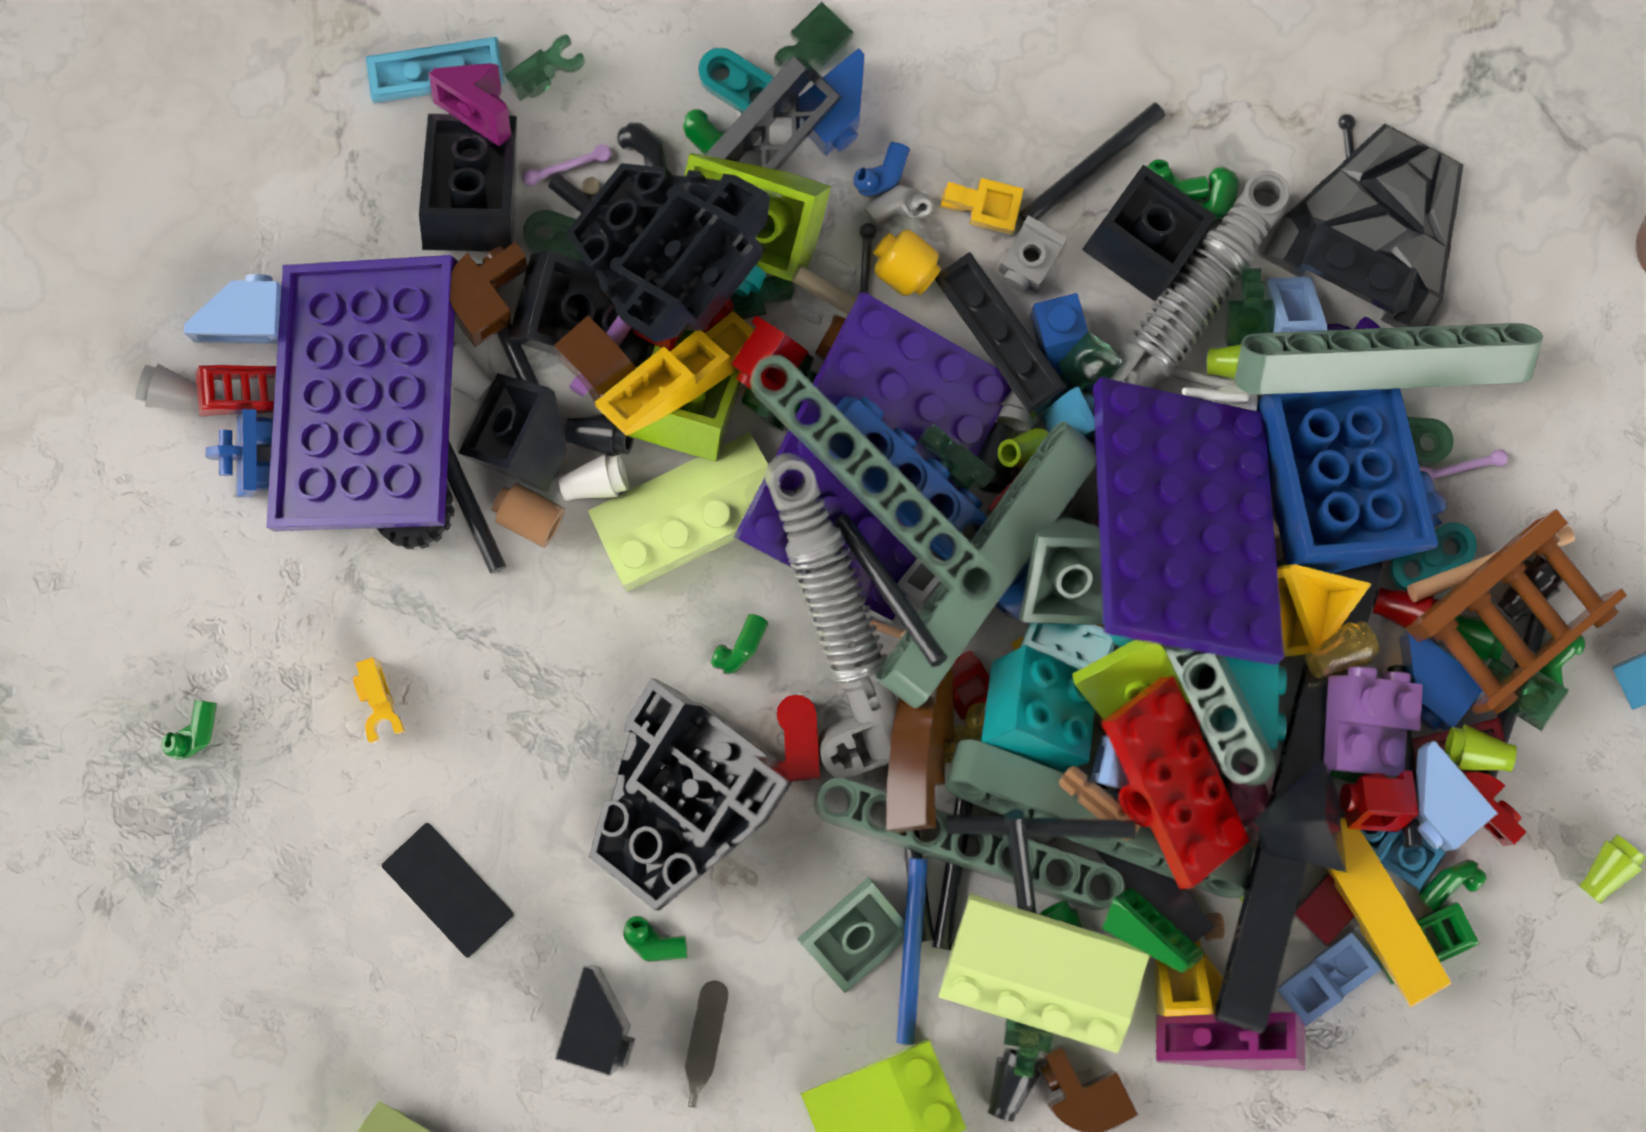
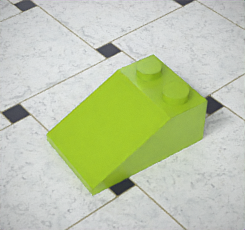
[684,153,831,281]
[629,327,755,462]
[800,1038,967,1132]

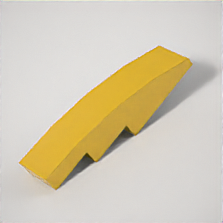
[595,311,754,436]
[1327,817,1451,1008]

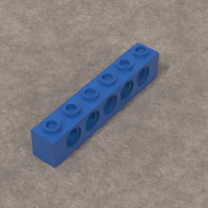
[828,396,1031,621]

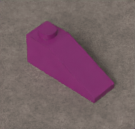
[1156,1012,1306,1071]

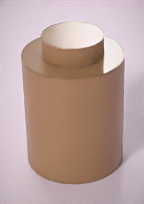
[492,483,565,548]

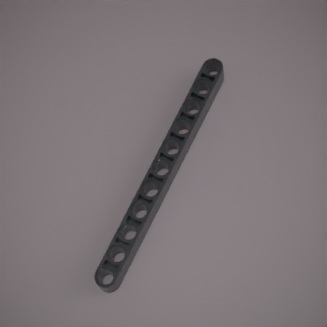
[1214,561,1383,1034]

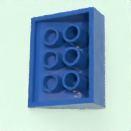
[1257,388,1438,573]

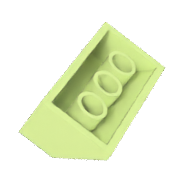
[587,432,769,592]
[938,893,1149,1053]

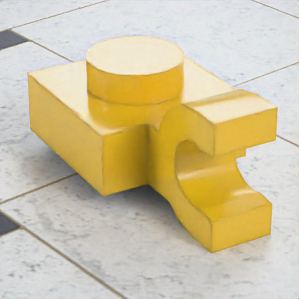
[940,178,1024,235]
[353,657,406,744]

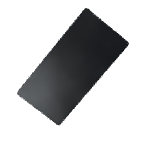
[382,823,513,958]

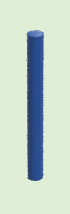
[896,857,928,1045]

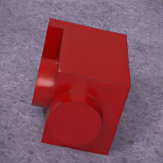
[731,315,809,392]
[1339,771,1419,832]

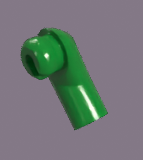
[1147,159,1209,200]
[1201,167,1240,225]
[710,614,768,675]
[161,700,217,760]
[1419,859,1487,911]
[623,916,688,962]

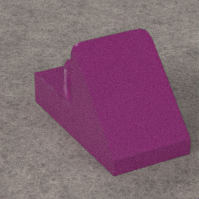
[429,63,511,146]

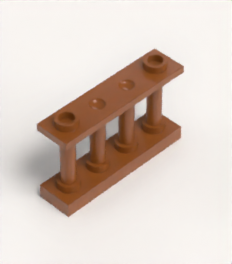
[1406,509,1627,714]

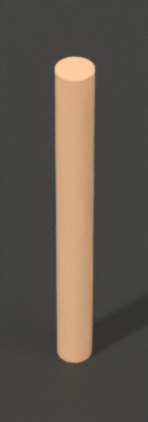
[1407,525,1575,602]

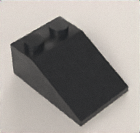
[419,114,517,252]
[508,250,655,368]

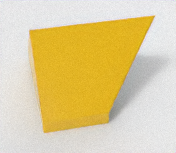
[1277,564,1371,657]
[1154,940,1223,1016]

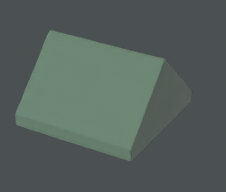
[1019,516,1103,625]
[797,878,905,993]

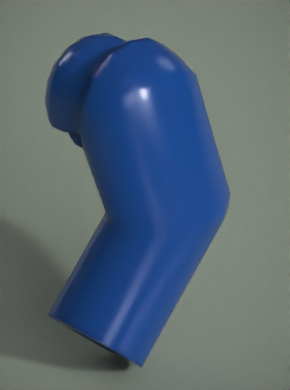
[853,142,910,197]

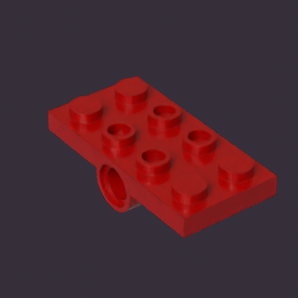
[1101,676,1250,889]

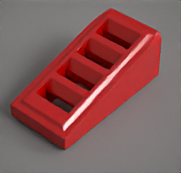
[196,365,276,416]

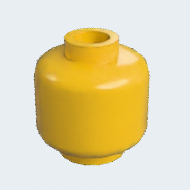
[873,229,941,296]

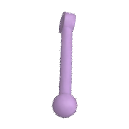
[522,144,611,186]
[1420,449,1508,480]

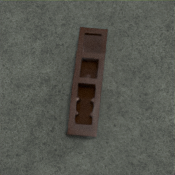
[886,665,954,833]

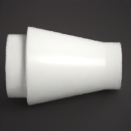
[558,454,629,501]

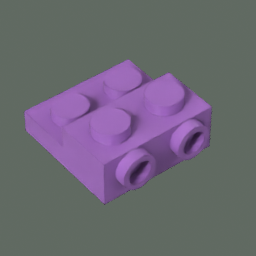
[1324,667,1423,777]

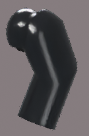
[617,122,667,168]

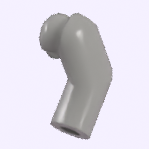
[864,185,933,226]

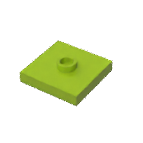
[1072,639,1191,720]

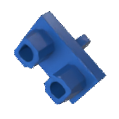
[205,409,273,497]

